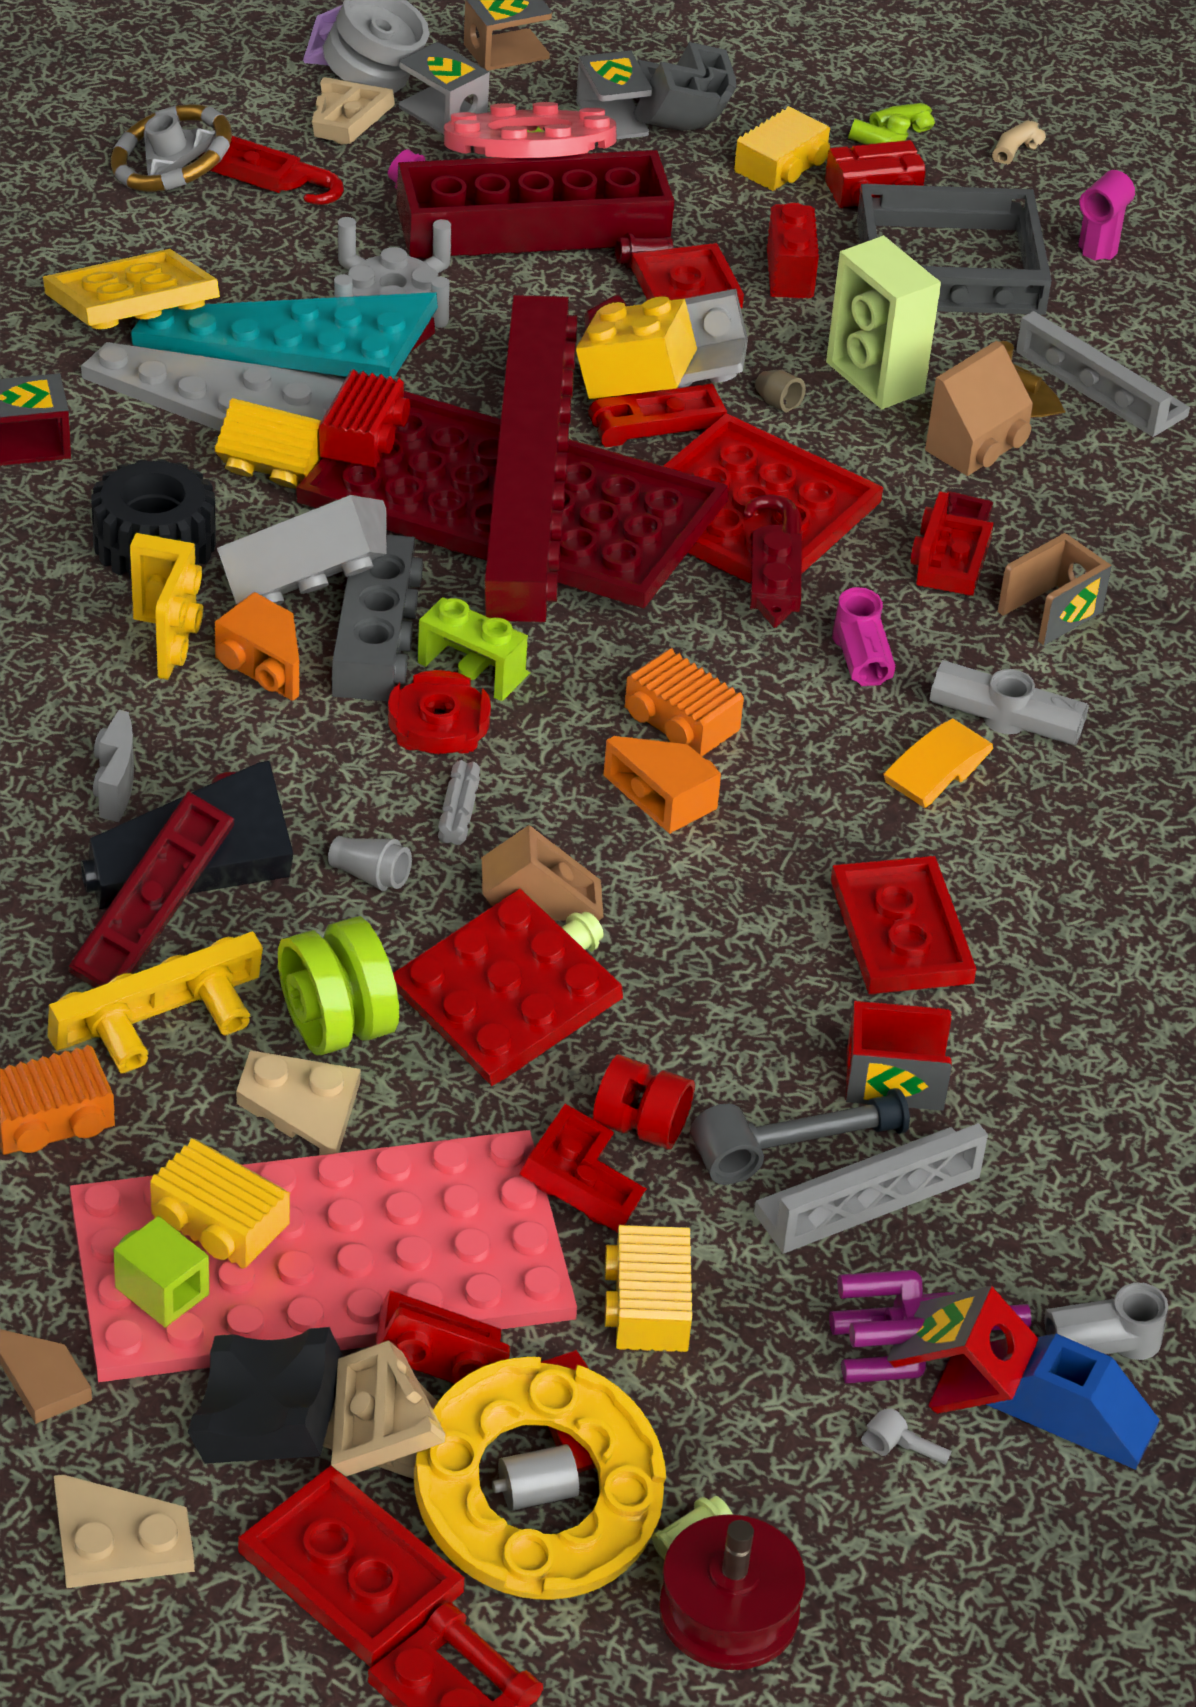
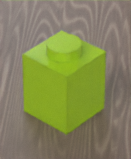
[113,1216,209,1328]

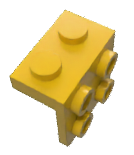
[130,533,203,680]

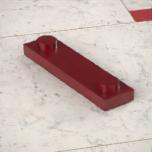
[68,791,235,988]

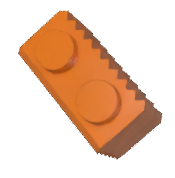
[625,648,744,756]
[0,1045,115,1155]

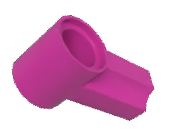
[1078,170,1135,261]
[832,587,895,686]

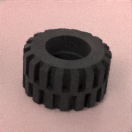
[91,459,216,579]

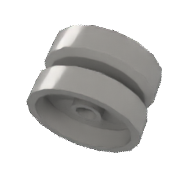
[323,0,430,94]

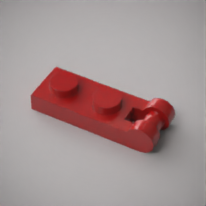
[588,383,727,447]

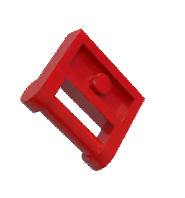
[368,1602,544,1707]

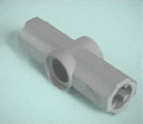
[930,660,1089,746]

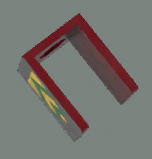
[0,373,71,466]

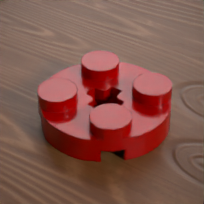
[388,670,491,754]

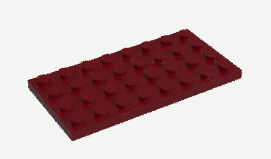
[296,391,728,609]

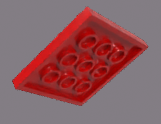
[664,413,883,584]

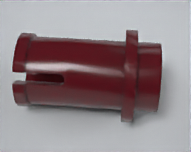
[615,233,674,268]

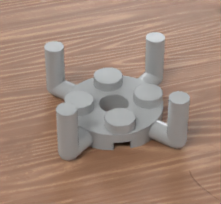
[334,217,451,328]

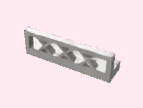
[1016,311,1190,437]
[754,1123,988,1254]

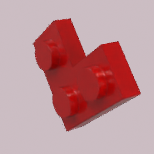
[519,1103,647,1233]

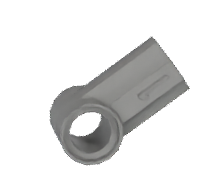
[1044,1283,1168,1360]

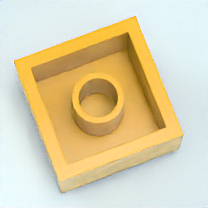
[576,296,697,399]

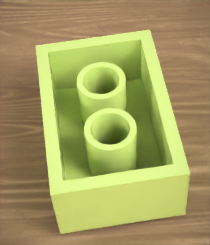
[826,235,941,410]

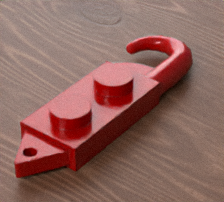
[198,136,344,205]

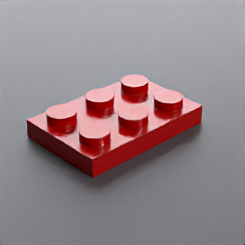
[830,856,976,994]
[238,1465,465,1668]

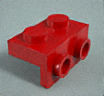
[910,491,994,596]
[376,1290,510,1383]

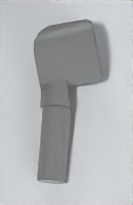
[861,1409,952,1465]

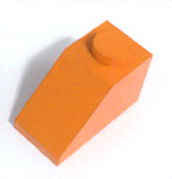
[604,736,721,834]

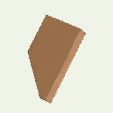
[0,1329,92,1424]

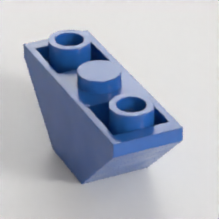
[986,1333,1160,1470]

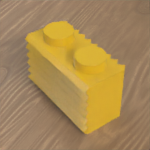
[734,106,830,191]
[215,398,321,489]
[150,1138,290,1269]
[605,1225,692,1352]

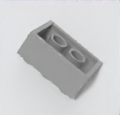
[217,495,387,605]

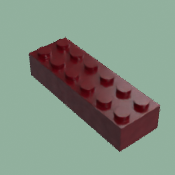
[396,150,675,259]

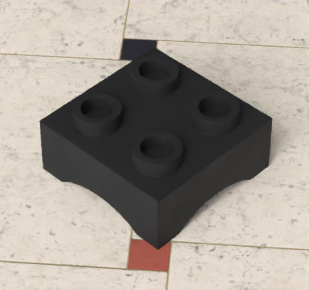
[188,1327,344,1464]

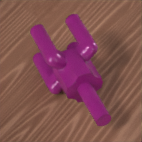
[829,1270,1031,1384]

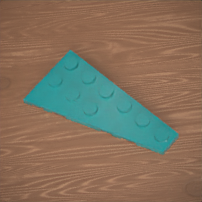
[131,292,438,379]

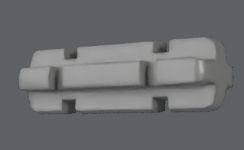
[438,760,480,845]

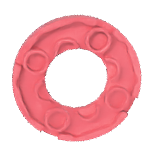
[444,102,617,158]

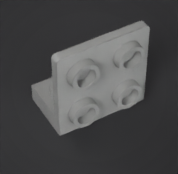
[677,289,748,388]

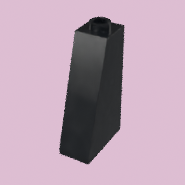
[81,761,294,909]

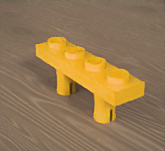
[47,931,263,1073]

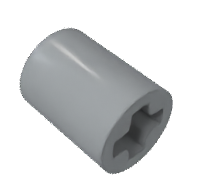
[492,1444,579,1511]

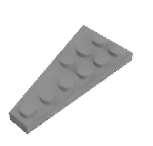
[81,342,346,460]

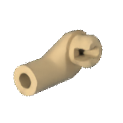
[992,120,1046,164]

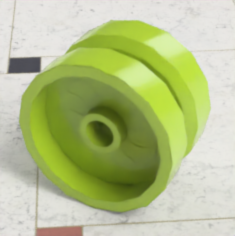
[278,916,399,1055]

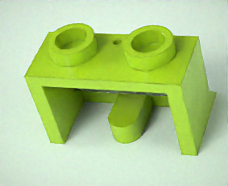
[418,597,531,701]

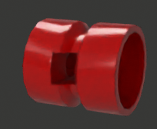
[593,1054,695,1149]

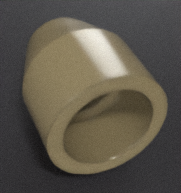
[755,370,806,413]

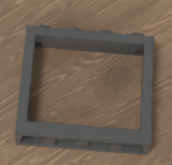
[857,184,1052,315]

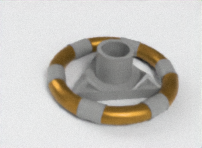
[111,104,232,192]

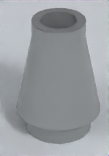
[328,836,412,891]

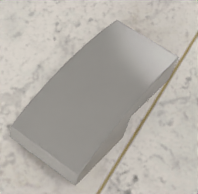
[93,710,134,822]

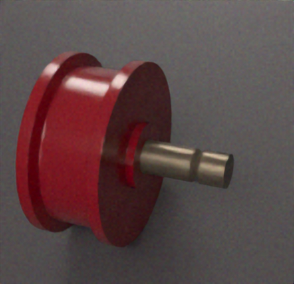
[659,1514,805,1670]

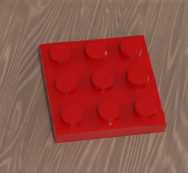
[393,889,623,1086]

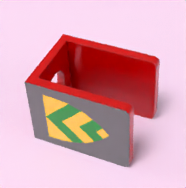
[846,1001,952,1111]
[887,1286,1039,1414]

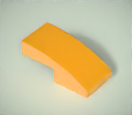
[884,718,993,808]

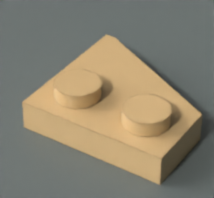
[312,77,395,144]
[236,1050,361,1155]
[331,1341,446,1477]
[54,1475,195,1588]

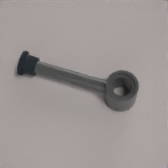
[690,1088,910,1185]

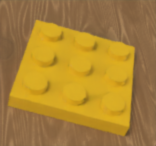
[43,249,220,329]

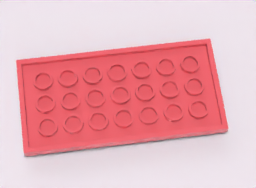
[70,1130,577,1382]

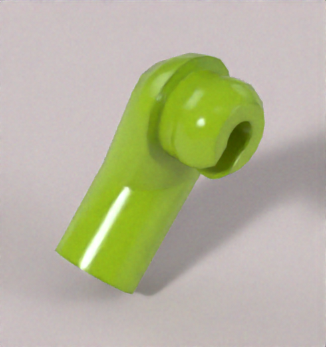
[869,103,935,133]
[848,113,911,145]

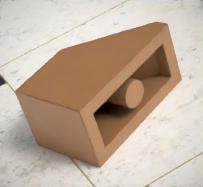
[481,825,604,921]

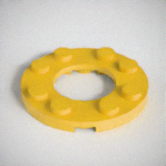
[414,1357,666,1600]

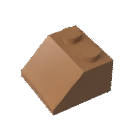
[925,341,1033,476]

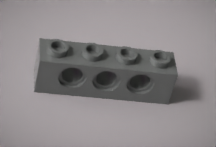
[332,535,423,701]

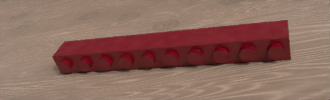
[485,295,578,622]

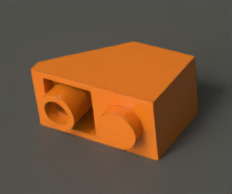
[215,592,299,701]

